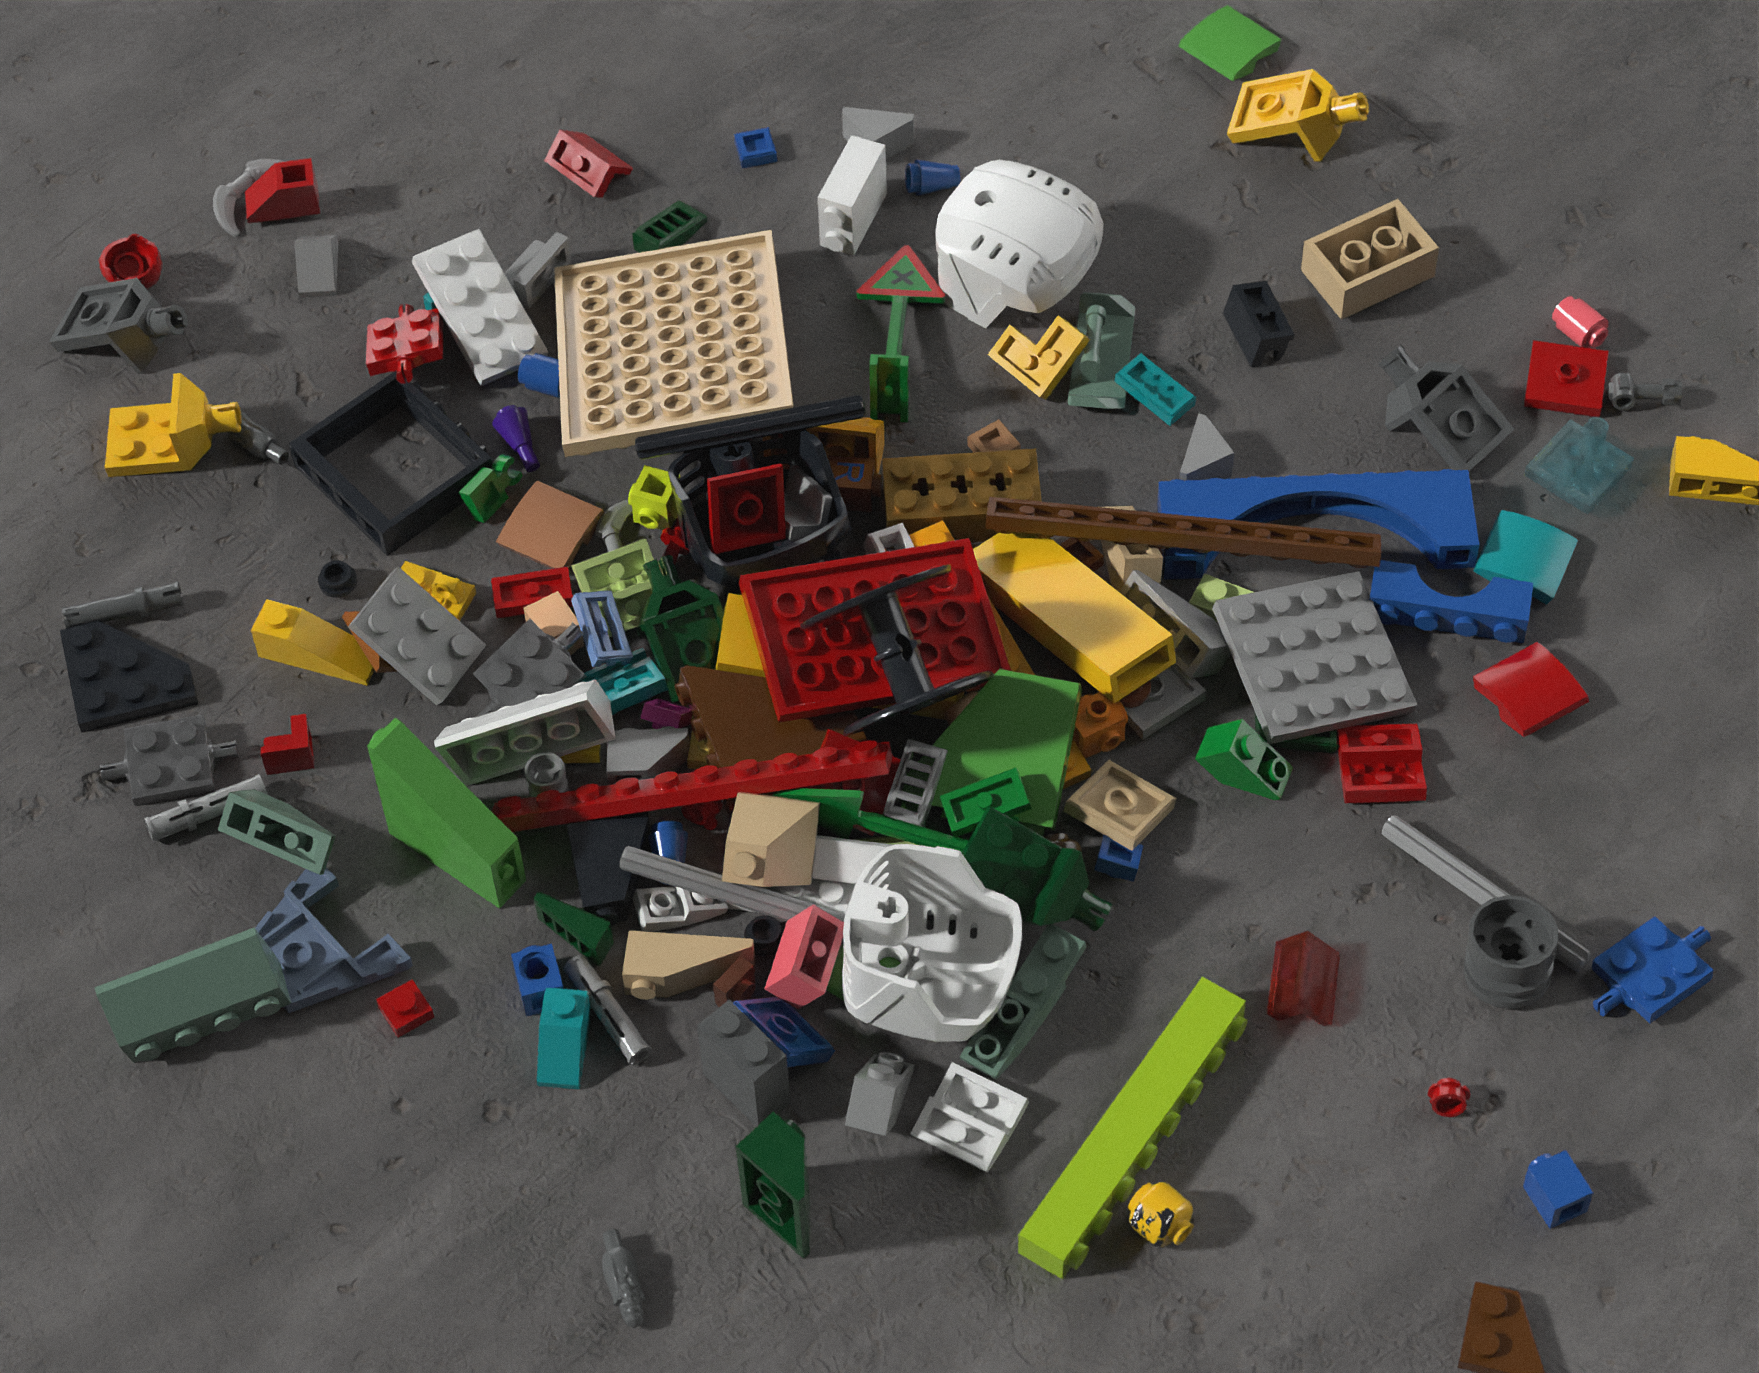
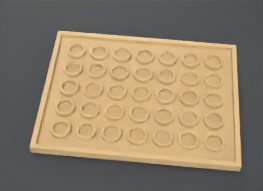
[554,230,794,457]

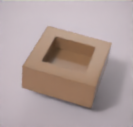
[968,419,1021,453]

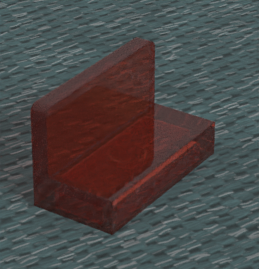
[1267,931,1340,1026]

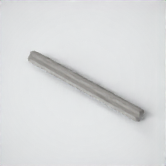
[1382,815,1591,972]
[620,846,845,922]

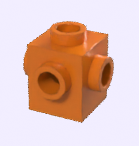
[1073,692,1128,759]

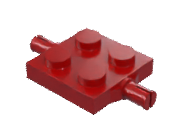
[366,304,443,384]

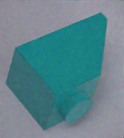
[537,987,592,1090]

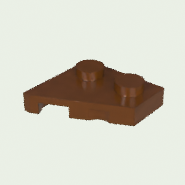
[1457,1281,1545,1373]

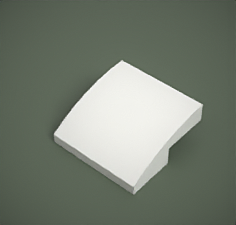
[910,1062,1029,1172]

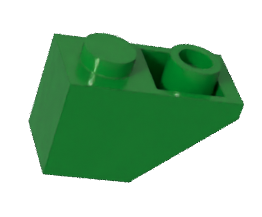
[1195,719,1293,800]

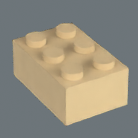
[1301,199,1439,320]

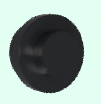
[318,560,357,598]
[744,915,784,956]

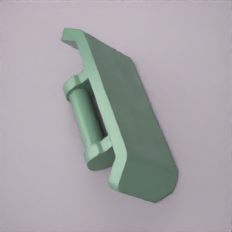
[1067,292,1135,409]

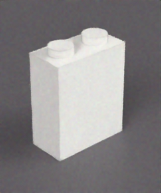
[818,135,887,256]

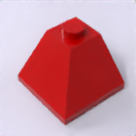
[707,464,786,554]

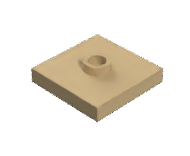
[1064,760,1177,851]

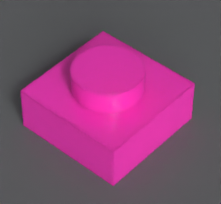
[641,698,693,729]

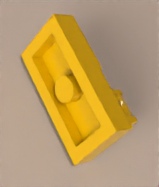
[401,561,476,621]

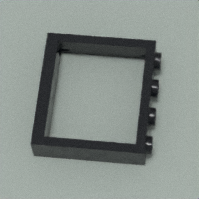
[289,370,495,556]

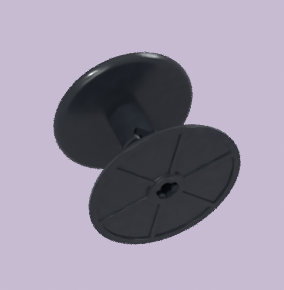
[800,565,995,737]

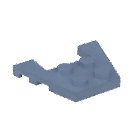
[255,867,413,1013]

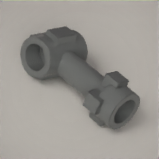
[1608,373,1682,410]

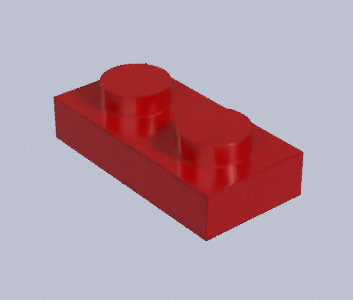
[491,566,573,618]

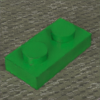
[940,767,1032,837]

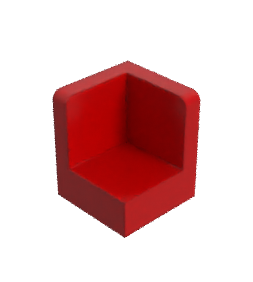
[260,714,315,775]

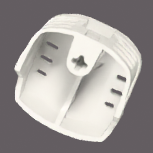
[936,160,1103,328]
[842,844,1022,1042]

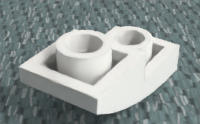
[632,886,728,932]

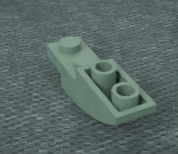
[960,924,1086,1080]

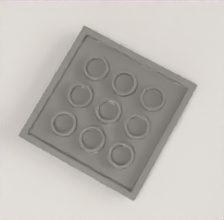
[1212,571,1418,744]

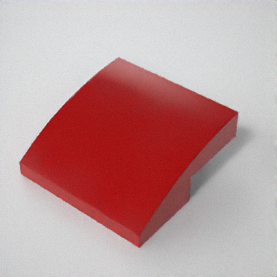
[1473,642,1589,737]
[1337,723,1427,803]

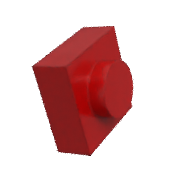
[376,979,435,1038]

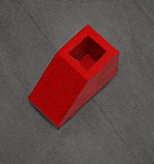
[245,158,320,224]

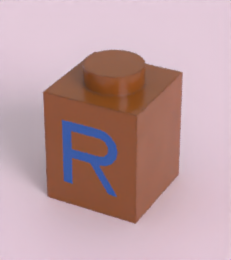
[828,455,882,512]

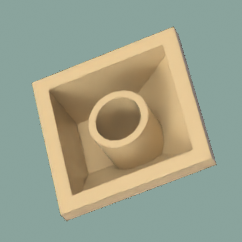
[722,792,820,887]

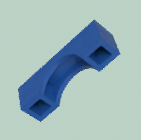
[1369,560,1533,643]

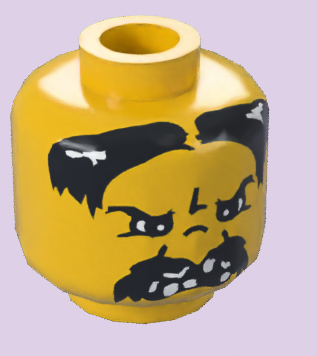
[1128,1182,1194,1247]

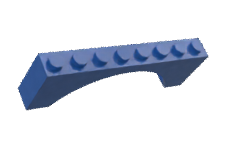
[1157,469,1479,580]

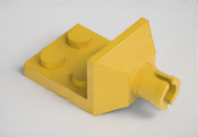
[1227,69,1369,162]
[105,373,242,477]

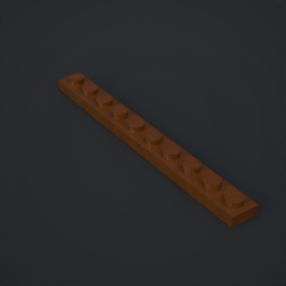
[985,497,1381,568]

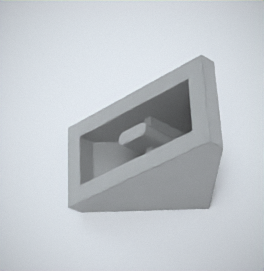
[842,107,915,159]
[294,235,338,297]
[1179,413,1234,480]

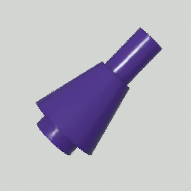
[492,405,540,472]

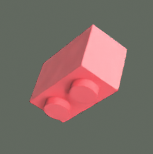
[765,904,844,1009]

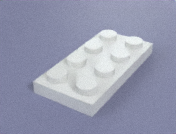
[412,229,548,386]

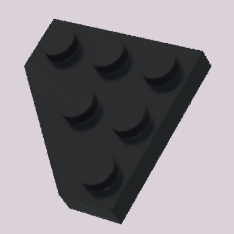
[60,621,199,733]

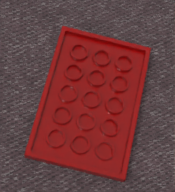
[739,538,1011,723]

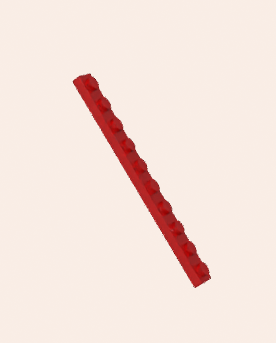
[491,740,892,832]

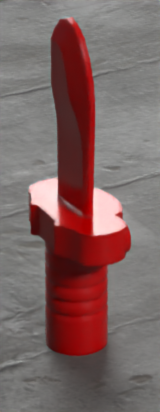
[659,518,689,572]

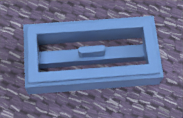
[571,590,633,667]

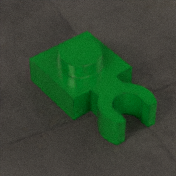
[459,454,523,523]

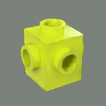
[628,465,681,530]

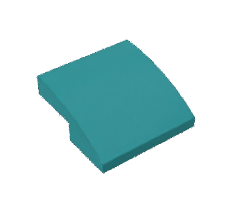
[1473,510,1578,605]

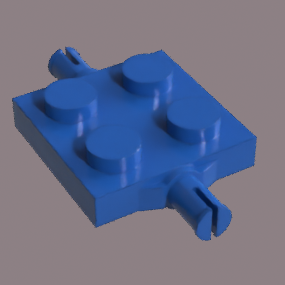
[1592,916,1714,1024]

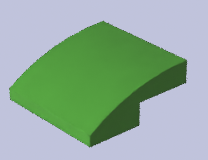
[1179,5,1282,81]

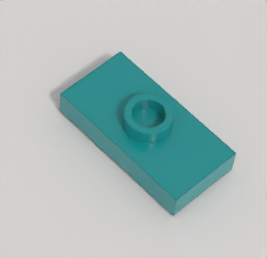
[1114,353,1197,426]

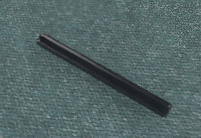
[635,395,866,460]

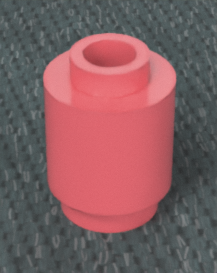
[1552,296,1609,348]

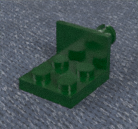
[637,554,724,703]
[962,807,1112,932]

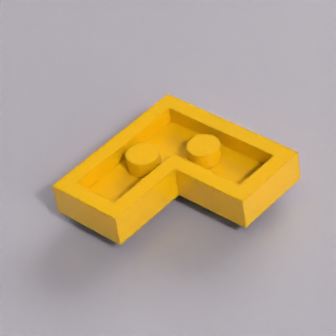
[988,315,1091,400]

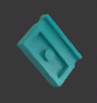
[582,647,668,715]

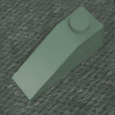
[218,789,336,875]

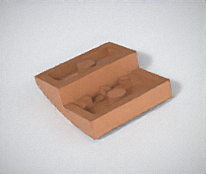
[496,481,605,569]

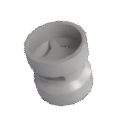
[525,752,568,797]

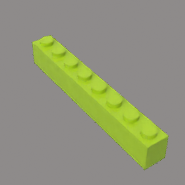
[1018,977,1248,1280]

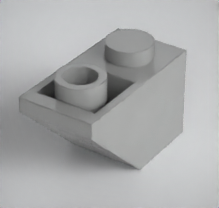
[607,726,690,785]
[845,1052,915,1136]

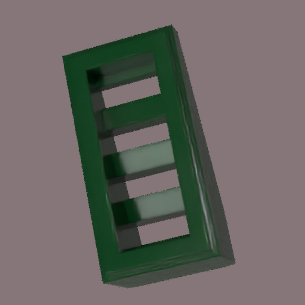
[632,200,708,253]
[533,892,614,966]

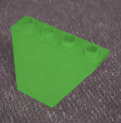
[899,669,1082,836]
[367,718,526,909]

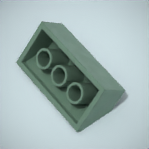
[94,927,292,1063]

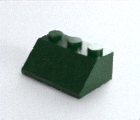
[735,1111,810,1259]

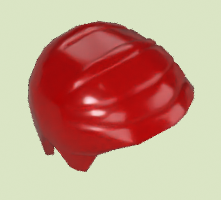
[99,234,163,290]

